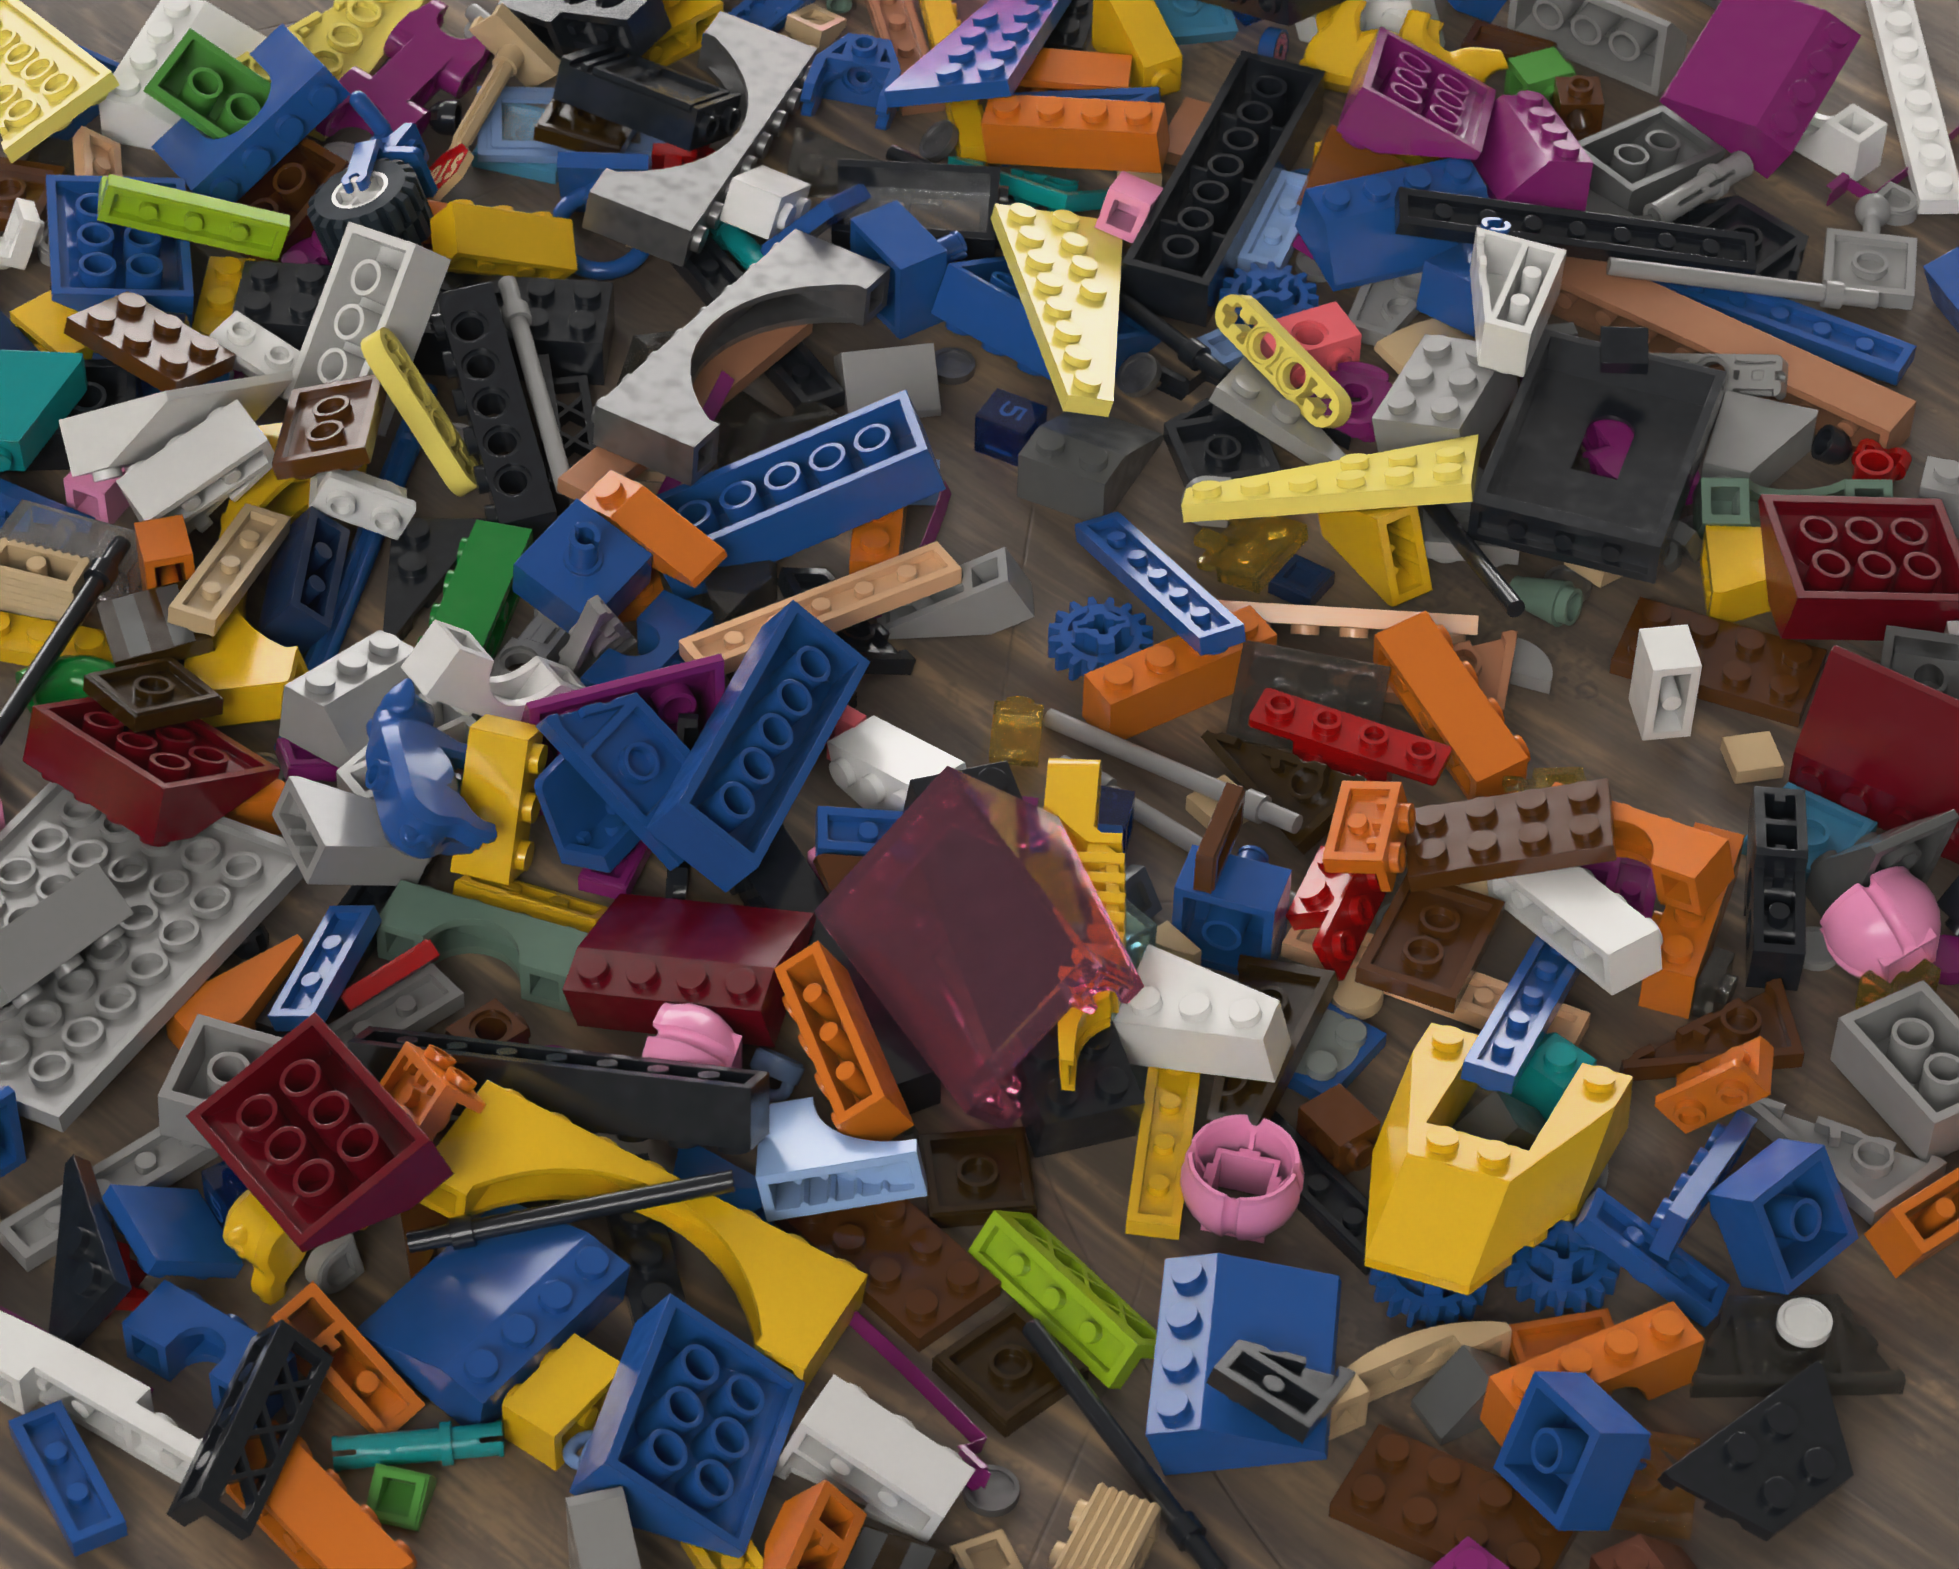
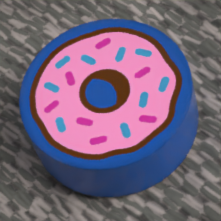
[1258,26,1289,61]

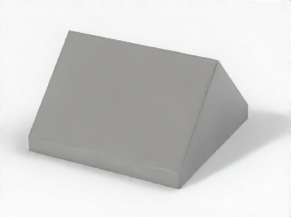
[834,343,941,418]

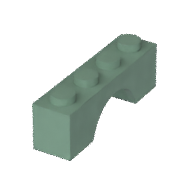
[1692,477,1893,539]
[376,880,588,1012]

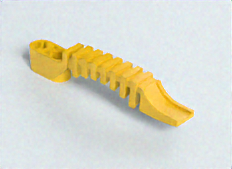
[1043,758,1127,1091]

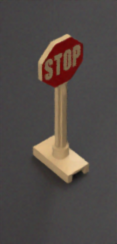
[426,3,560,202]

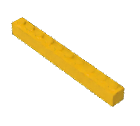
[918,0,988,166]

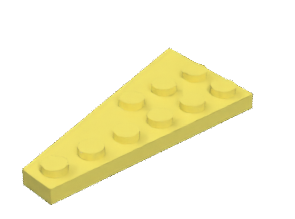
[0,0,119,164]
[235,0,431,142]
[1181,434,1481,523]

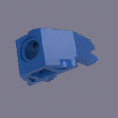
[800,33,901,130]

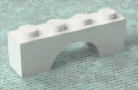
[1794,103,1888,182]
[401,619,586,721]

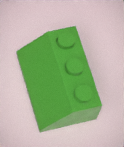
[143,28,271,139]

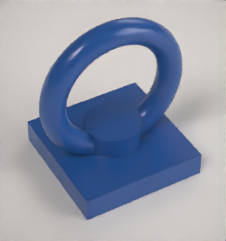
[552,151,650,280]

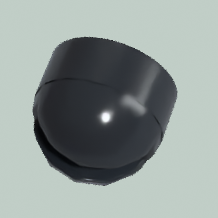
[429,100,462,136]
[1811,424,1853,465]
[233,922,269,960]

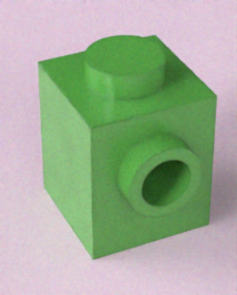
[1504,47,1576,106]

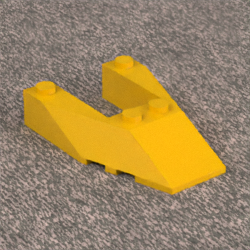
[1364,1023,1633,1296]

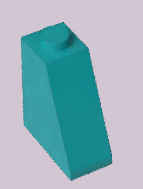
[0,350,88,472]

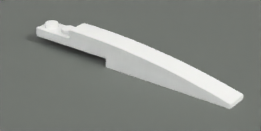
[0,1311,226,1496]

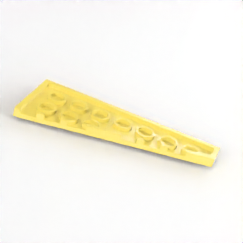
[990,203,1123,417]

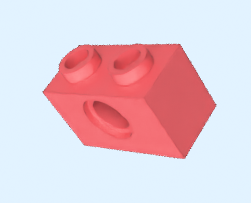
[1254,301,1362,388]

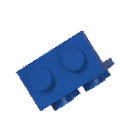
[534,753,641,873]

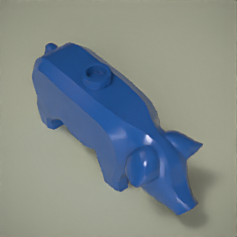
[365,678,497,859]

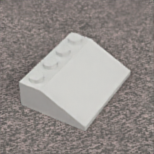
[98,0,267,151]
[59,370,294,482]

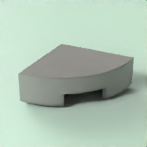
[1509,638,1553,694]

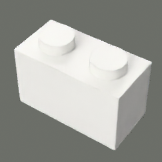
[719,165,811,240]
[1628,624,1702,741]

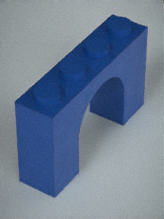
[151,24,350,203]

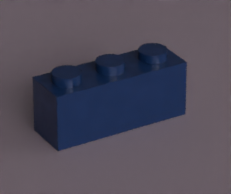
[257,506,350,655]

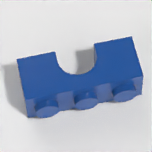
[581,590,713,687]
[122,1280,299,1429]

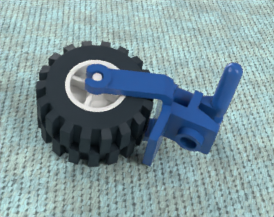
[307,91,438,265]

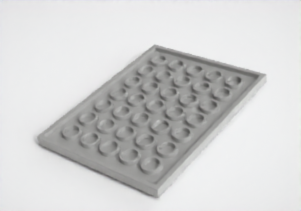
[0,782,303,1132]

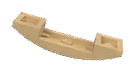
[1329,1321,1512,1440]

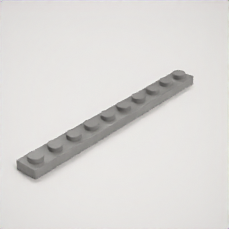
[0,963,465,1272]

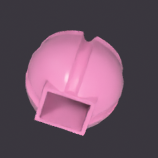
[1820,866,1941,992]
[642,1003,742,1069]
[1180,1114,1304,1243]

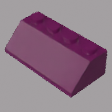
[1470,90,1594,211]

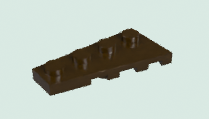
[1207,954,1339,1126]

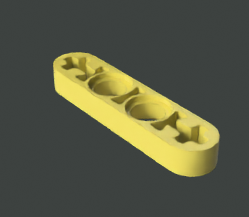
[1215,294,1352,428]
[361,327,479,497]

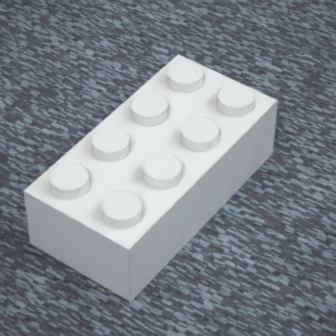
[283,222,451,437]

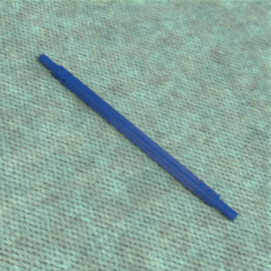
[274,383,438,750]

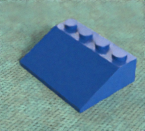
[46,175,194,328]
[931,256,1162,388]
[357,1204,630,1426]
[1145,1253,1342,1476]
[569,1293,805,1559]

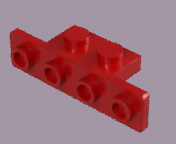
[1248,688,1452,786]
[1285,839,1407,981]

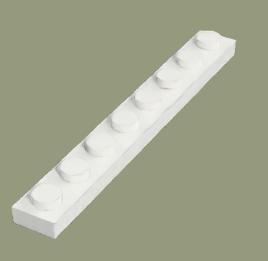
[1865,0,1959,214]

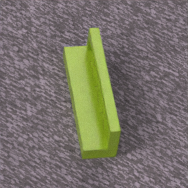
[97,174,290,261]
[967,1210,1157,1389]

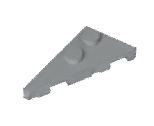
[1209,356,1345,465]
[558,595,637,681]
[1740,1098,1947,1226]

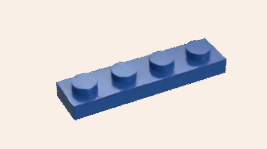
[1649,1109,1758,1261]

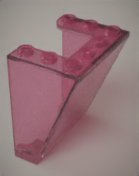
[815,766,1144,1128]

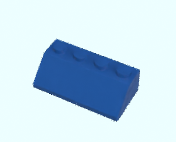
[1295,158,1488,292]

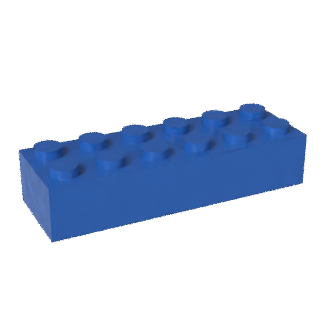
[656,389,946,599]
[646,600,870,893]

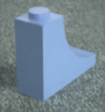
[755,1097,928,1222]

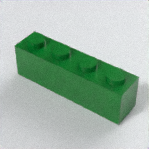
[416,519,533,660]

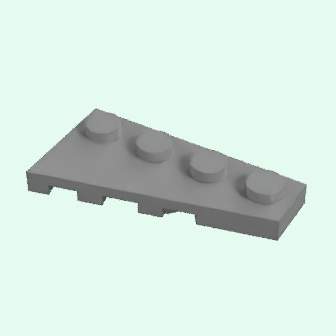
[1348,272,1422,346]

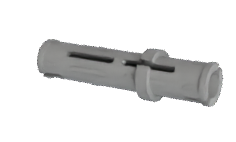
[1643,151,1753,223]

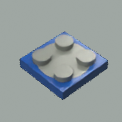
[1288,1003,1387,1100]

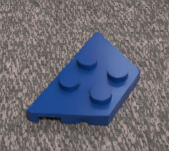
[536,692,690,871]

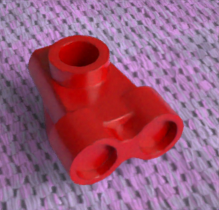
[1851,438,1912,483]

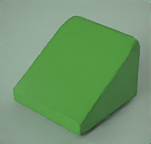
[366,1463,437,1532]

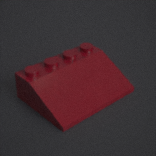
[1758,494,1959,641]
[1788,645,1959,864]
[23,697,280,847]
[562,893,816,1047]
[186,1012,454,1253]

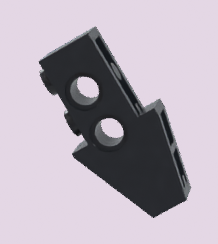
[497,0,672,58]
[1743,786,1808,991]

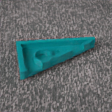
[947,156,1109,213]

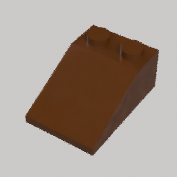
[236,137,349,262]

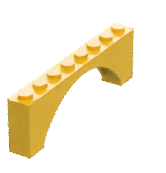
[184,422,367,727]
[419,1080,868,1396]

